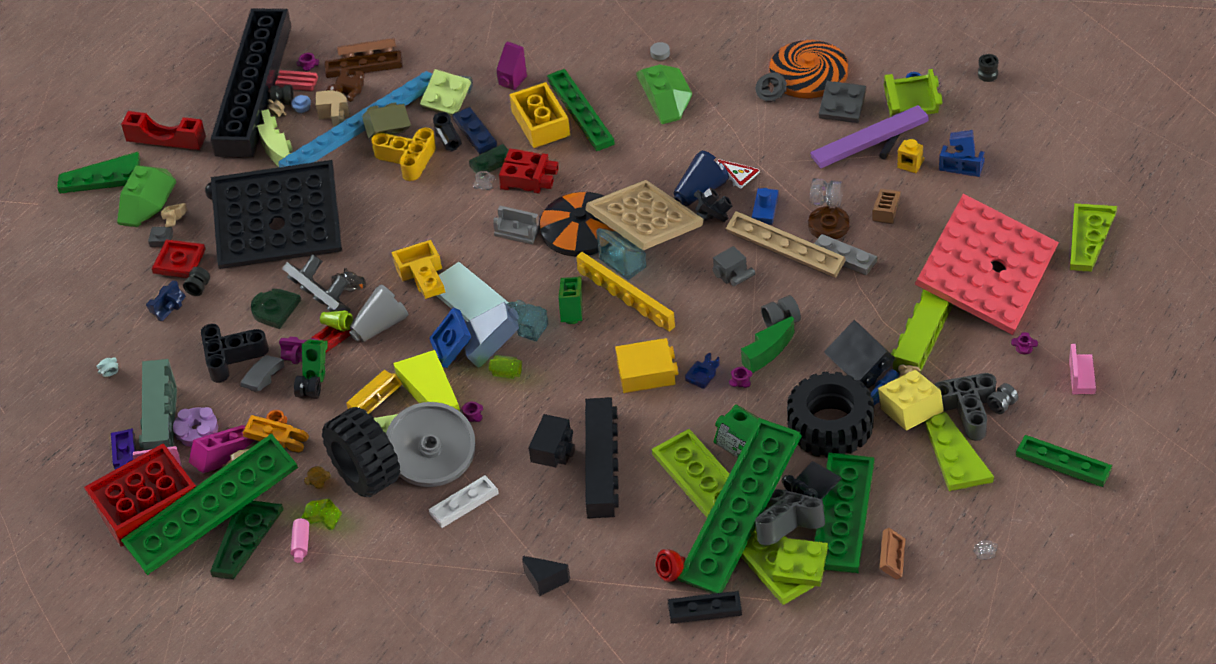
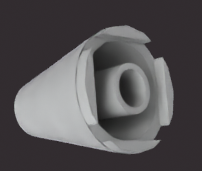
[349,285,409,342]

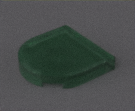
[251,288,301,329]

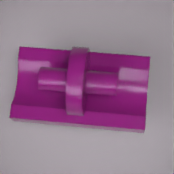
[279,336,318,365]

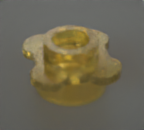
[304,466,331,489]

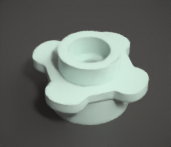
[96,358,119,377]

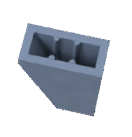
[465,302,519,368]

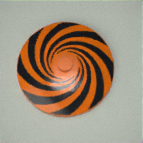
[769,40,848,99]

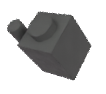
[713,246,756,287]

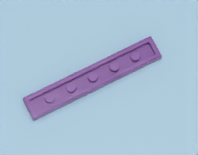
[811,105,929,168]

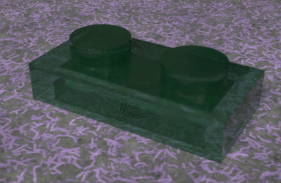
[468,144,509,178]

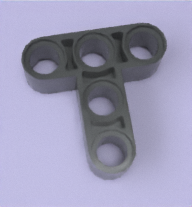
[934,373,997,441]
[755,489,825,545]

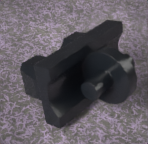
[694,187,732,222]

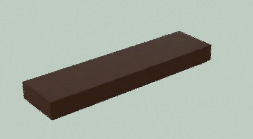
[324,50,403,79]

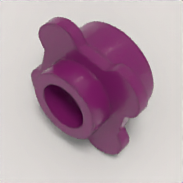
[296,53,319,71]
[1011,332,1038,355]
[729,367,752,388]
[461,401,483,422]

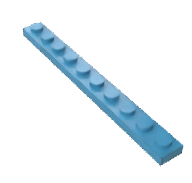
[278,71,433,167]

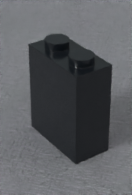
[824,320,896,388]

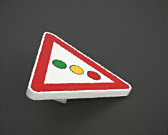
[716,159,760,188]

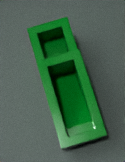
[741,316,795,373]

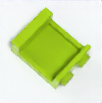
[883,69,943,117]

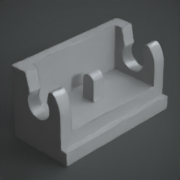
[493,206,540,244]

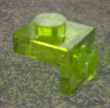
[300,498,342,530]

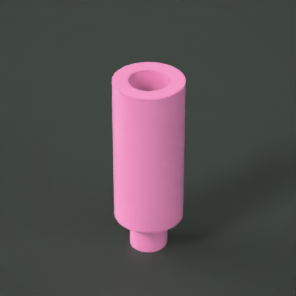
[291,519,310,563]

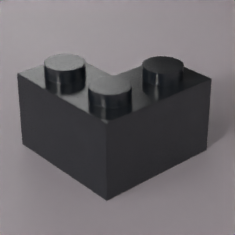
[528,414,575,468]

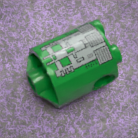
[713,405,759,458]

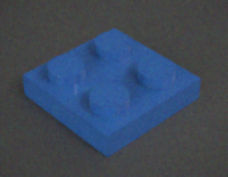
[429,307,471,368]

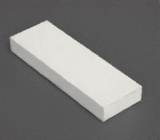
[429,475,499,528]

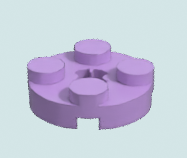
[173,407,218,447]

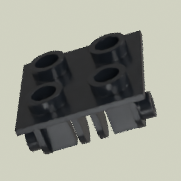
[782,461,842,500]

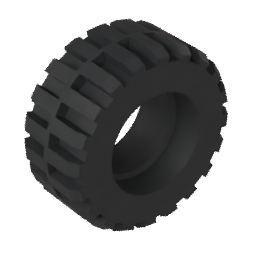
[787,371,874,458]
[322,407,400,497]

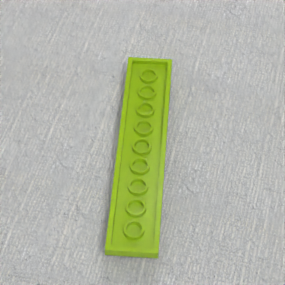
[652,429,822,605]

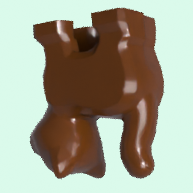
[326,69,365,102]

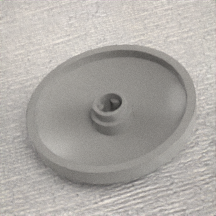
[386,402,475,487]

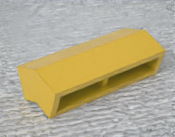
[346,369,402,414]

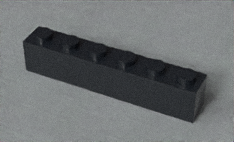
[585,397,619,519]

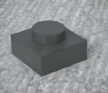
[148,227,173,247]

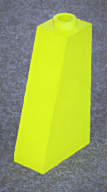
[393,350,460,411]

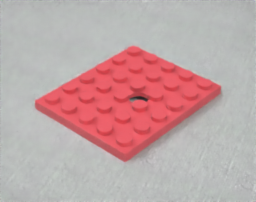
[915,194,1059,335]

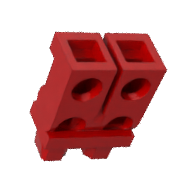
[499,148,559,194]

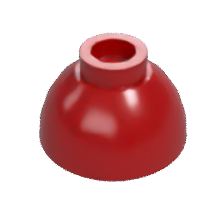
[655,549,686,582]

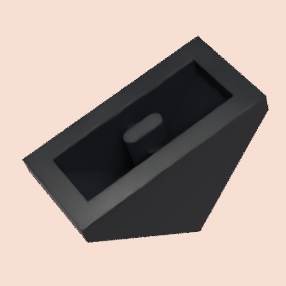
[522,556,570,596]

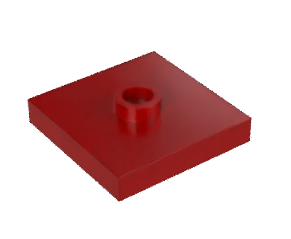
[151,239,206,278]

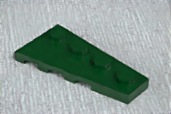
[210,500,284,580]

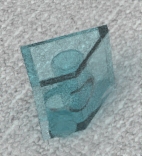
[596,228,647,280]

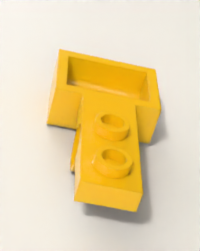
[391,240,445,299]

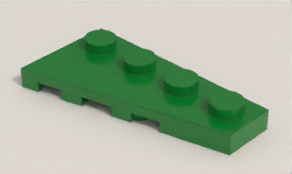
[57,151,140,194]

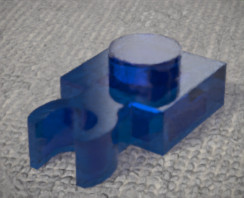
[685,353,720,389]

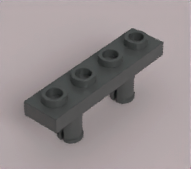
[282,254,351,313]

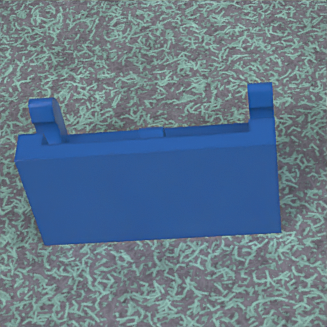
[950,130,975,158]
[939,145,985,177]

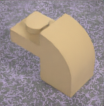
[316,91,350,127]

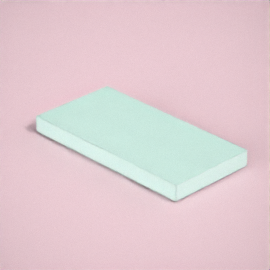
[436,262,512,322]

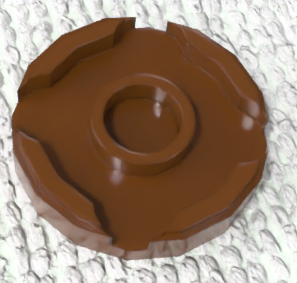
[808,206,850,239]

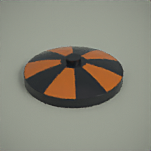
[540,192,620,257]

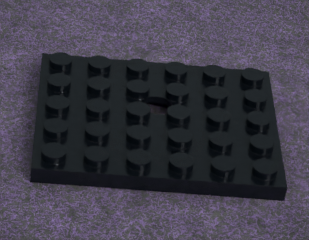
[211,160,342,269]

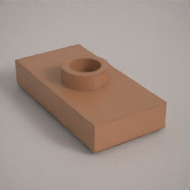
[879,528,905,580]

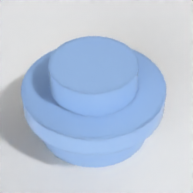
[291,95,311,113]

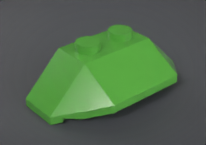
[636,65,692,125]
[117,166,176,227]

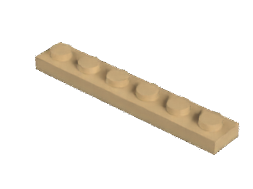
[726,211,846,278]

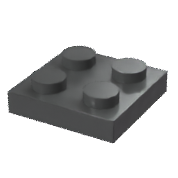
[819,81,866,123]

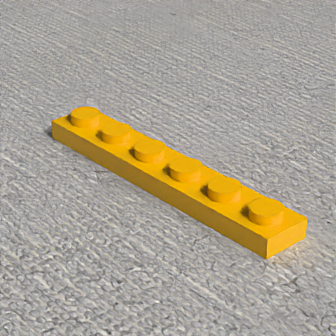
[576,252,675,332]

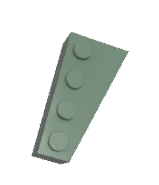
[139,359,177,450]

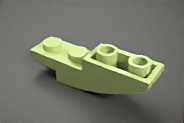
[257,109,293,166]

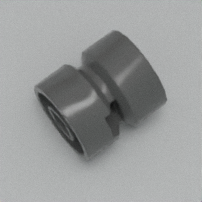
[761,295,801,328]

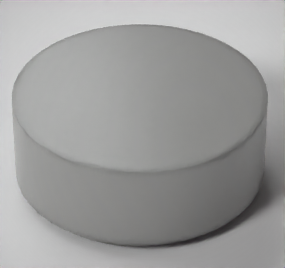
[650,42,670,60]

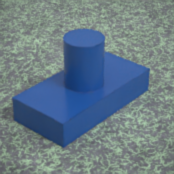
[751,188,779,225]

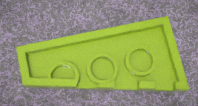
[1070,203,1117,272]
[924,412,994,491]

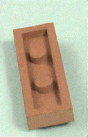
[337,38,396,58]

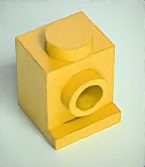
[897,139,925,173]

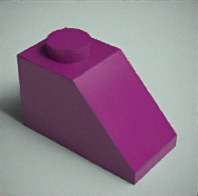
[496,41,527,90]

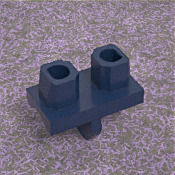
[146,280,186,321]

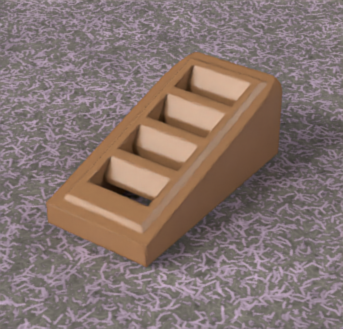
[872,189,901,223]

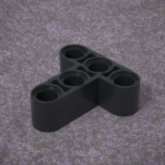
[201,323,269,383]

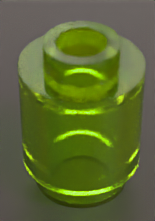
[489,355,522,379]

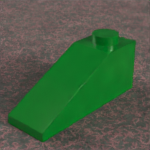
[558,276,583,324]

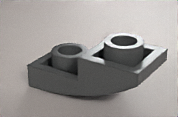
[241,355,284,392]

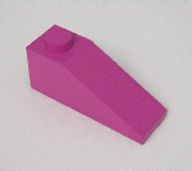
[189,425,255,473]

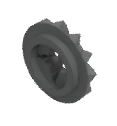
[755,73,787,102]

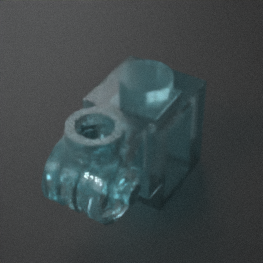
[507,300,548,342]

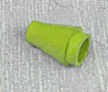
[320,310,353,332]

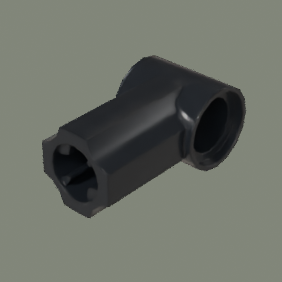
[433,112,462,152]

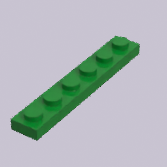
[547,69,615,151]

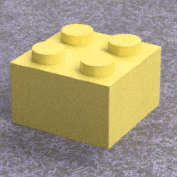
[878,370,944,430]

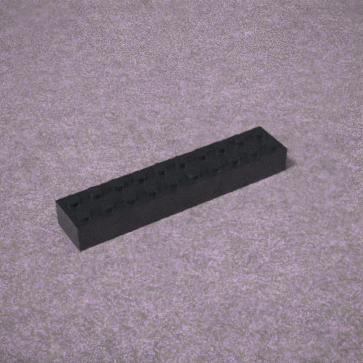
[210,8,292,157]

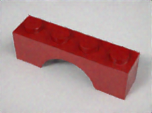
[121,111,206,150]

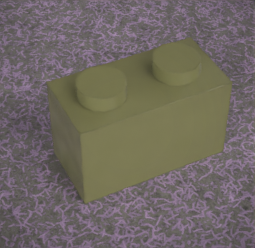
[362,103,411,139]

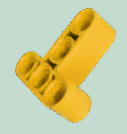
[371,127,436,181]

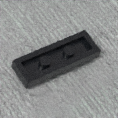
[668,591,742,624]

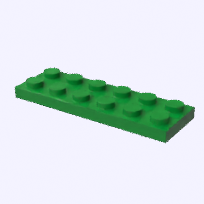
[814,453,875,573]

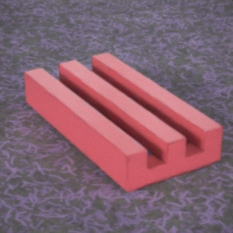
[275,70,318,91]

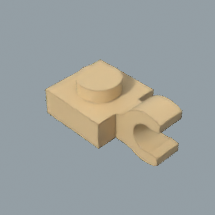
[161,203,187,227]

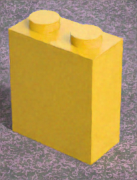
[615,338,679,393]

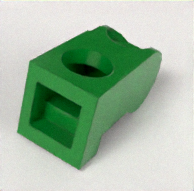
[302,339,328,382]

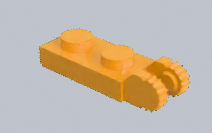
[243,415,309,452]

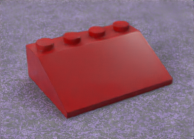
[84,443,196,547]

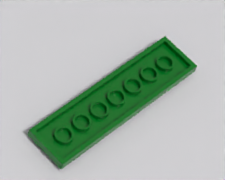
[677,418,802,594]
[121,433,298,576]

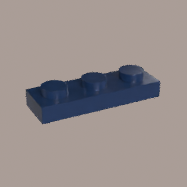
[452,107,497,155]

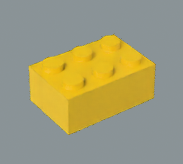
[509,82,570,148]

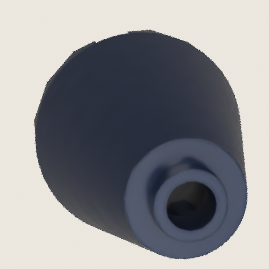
[673,150,729,206]

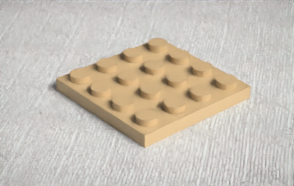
[586,180,704,250]

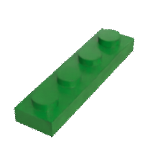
[1016,435,1112,487]

